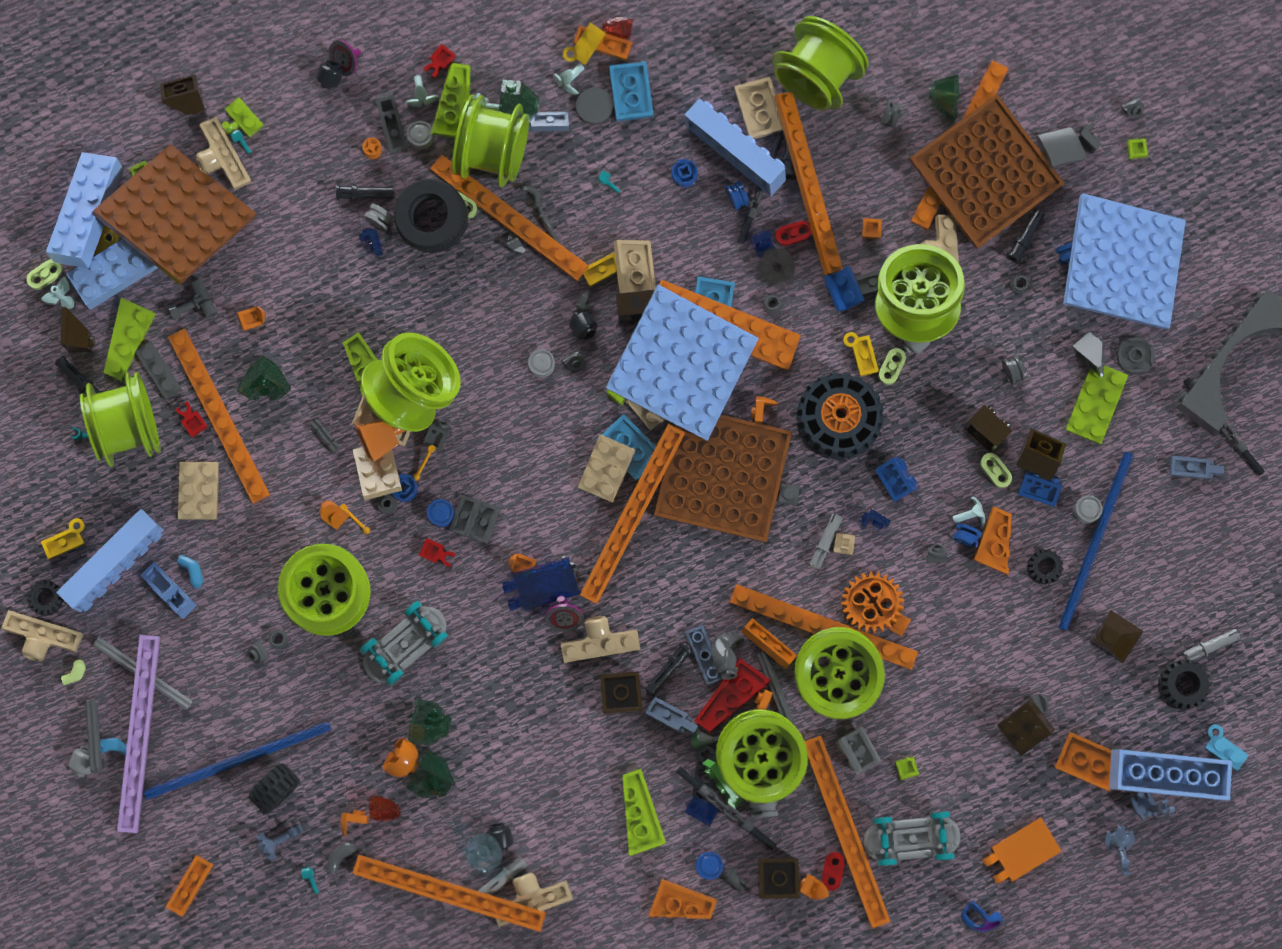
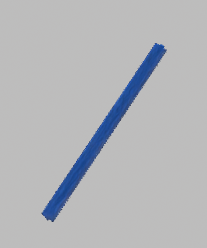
[1058,452,1134,631]
[143,720,332,800]

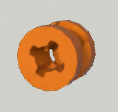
[362,137,382,159]

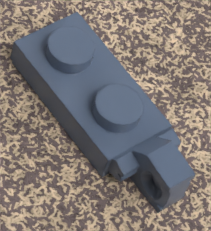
[529,112,569,131]
[1169,456,1224,479]
[645,697,699,735]

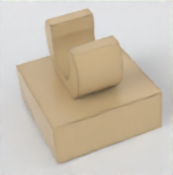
[833,533,855,555]

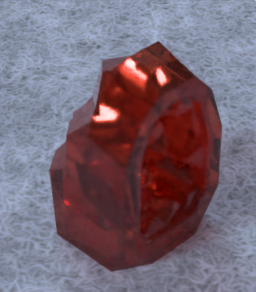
[602,16,634,40]
[369,796,401,821]

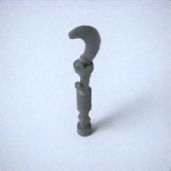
[521,185,561,244]

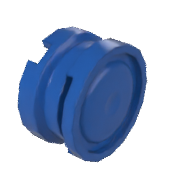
[671,159,698,188]
[725,181,750,211]
[1055,242,1073,265]
[392,474,418,502]
[427,499,454,527]
[952,524,982,548]
[696,852,723,880]

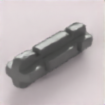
[310,420,340,453]

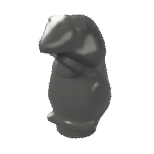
[712,631,744,680]

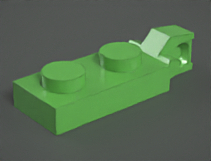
[702,759,743,808]

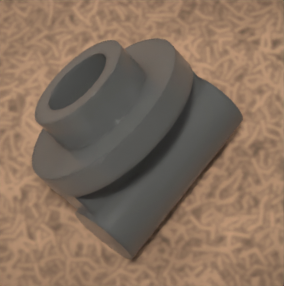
[1121,98,1144,118]
[575,291,594,311]
[562,350,585,371]
[927,544,947,563]
[247,641,270,664]
[1029,693,1049,713]

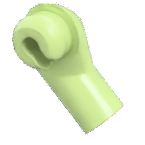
[61,660,86,685]

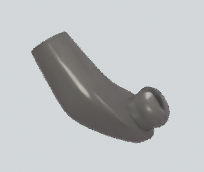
[327,841,356,874]

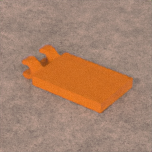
[1055,732,1125,792]
[982,817,1062,884]

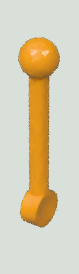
[413,444,436,481]
[340,504,370,534]

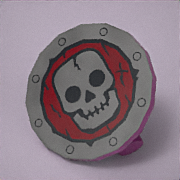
[329,39,361,77]
[545,596,583,632]

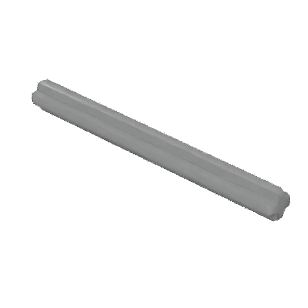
[93,637,192,710]

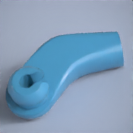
[177,555,203,589]
[100,738,127,757]

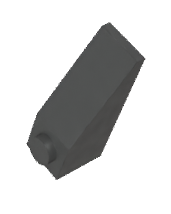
[375,91,408,153]

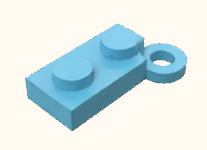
[1205,725,1249,771]

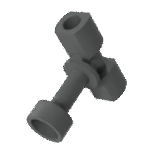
[168,279,218,321]

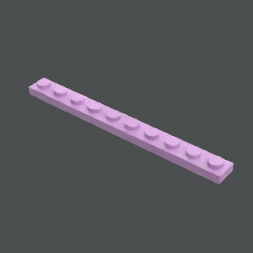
[117,635,160,833]

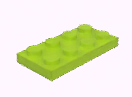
[1065,365,1128,445]

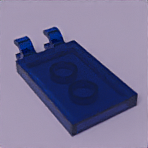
[502,556,580,611]

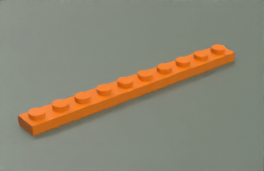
[911,60,1009,230]
[774,92,843,276]
[430,155,589,281]
[168,328,270,504]
[580,424,685,604]
[730,584,918,670]
[804,735,891,929]
[353,855,547,932]

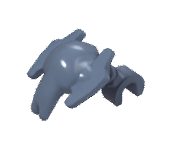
[1130,792,1175,820]
[257,824,303,860]
[1105,826,1135,876]

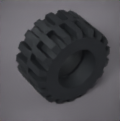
[1158,660,1212,710]
[248,763,300,815]

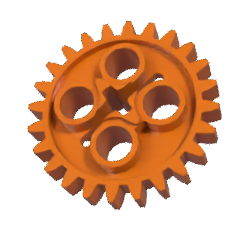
[841,571,904,634]

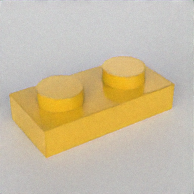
[583,252,617,288]

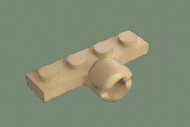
[196,117,251,190]
[921,215,959,263]
[1,610,83,662]
[561,616,641,663]
[496,873,573,927]

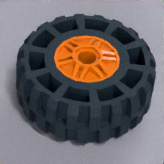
[796,372,884,460]

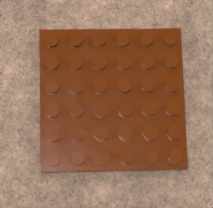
[908,94,1065,250]
[93,144,256,285]
[654,415,792,543]

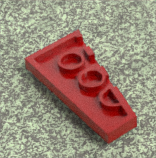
[694,658,771,733]

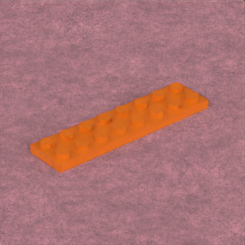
[659,280,801,371]

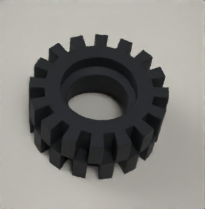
[1027,549,1064,585]
[26,580,64,616]

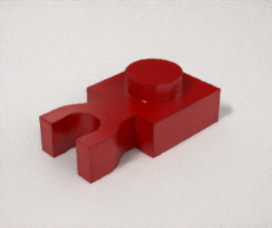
[423,44,456,79]
[175,401,208,438]
[419,538,456,568]

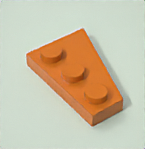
[972,507,1012,575]
[648,879,717,919]

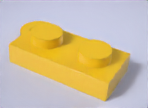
[563,23,606,65]
[843,332,879,377]
[41,518,85,560]

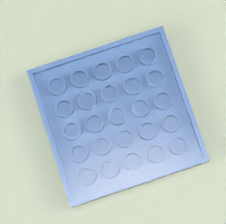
[1063,194,1186,329]
[606,285,759,441]

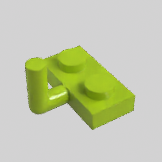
[222,98,264,138]

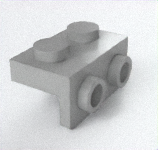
[838,727,881,774]

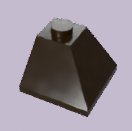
[160,74,205,115]
[61,307,95,352]
[1090,610,1143,663]

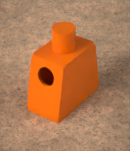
[354,420,404,461]

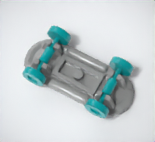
[359,601,448,686]
[864,811,960,866]

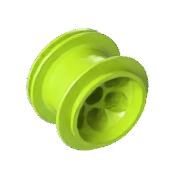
[772,16,869,111]
[452,94,529,188]
[875,244,965,343]
[361,333,461,432]
[80,372,161,467]
[278,544,371,636]
[795,627,885,719]
[716,709,808,803]

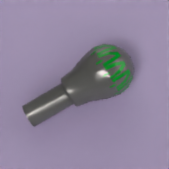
[689,732,720,749]

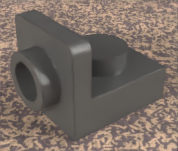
[1078,122,1101,155]
[422,420,452,452]

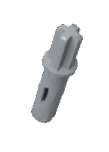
[810,514,843,569]
[1184,629,1240,660]
[478,857,527,895]

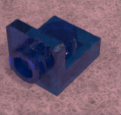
[358,228,384,257]
[751,229,776,259]
[860,509,891,530]
[685,796,719,827]

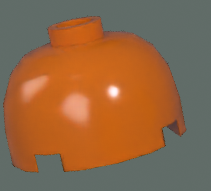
[382,737,419,778]

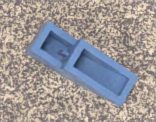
[141,562,197,619]

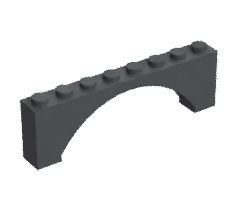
[1176,289,1282,436]

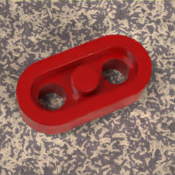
[775,221,812,246]
[821,852,845,891]

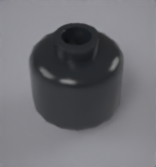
[316,60,343,89]
[569,311,597,340]
[486,823,513,853]

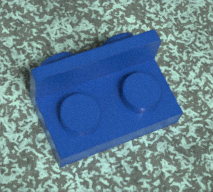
[824,266,865,311]
[875,457,918,502]
[1018,470,1062,507]

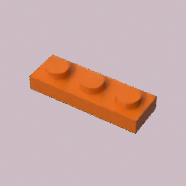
[573,25,632,61]
[741,618,797,669]
[166,855,214,917]

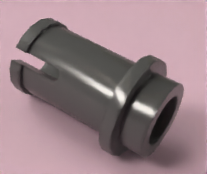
[723,868,749,893]

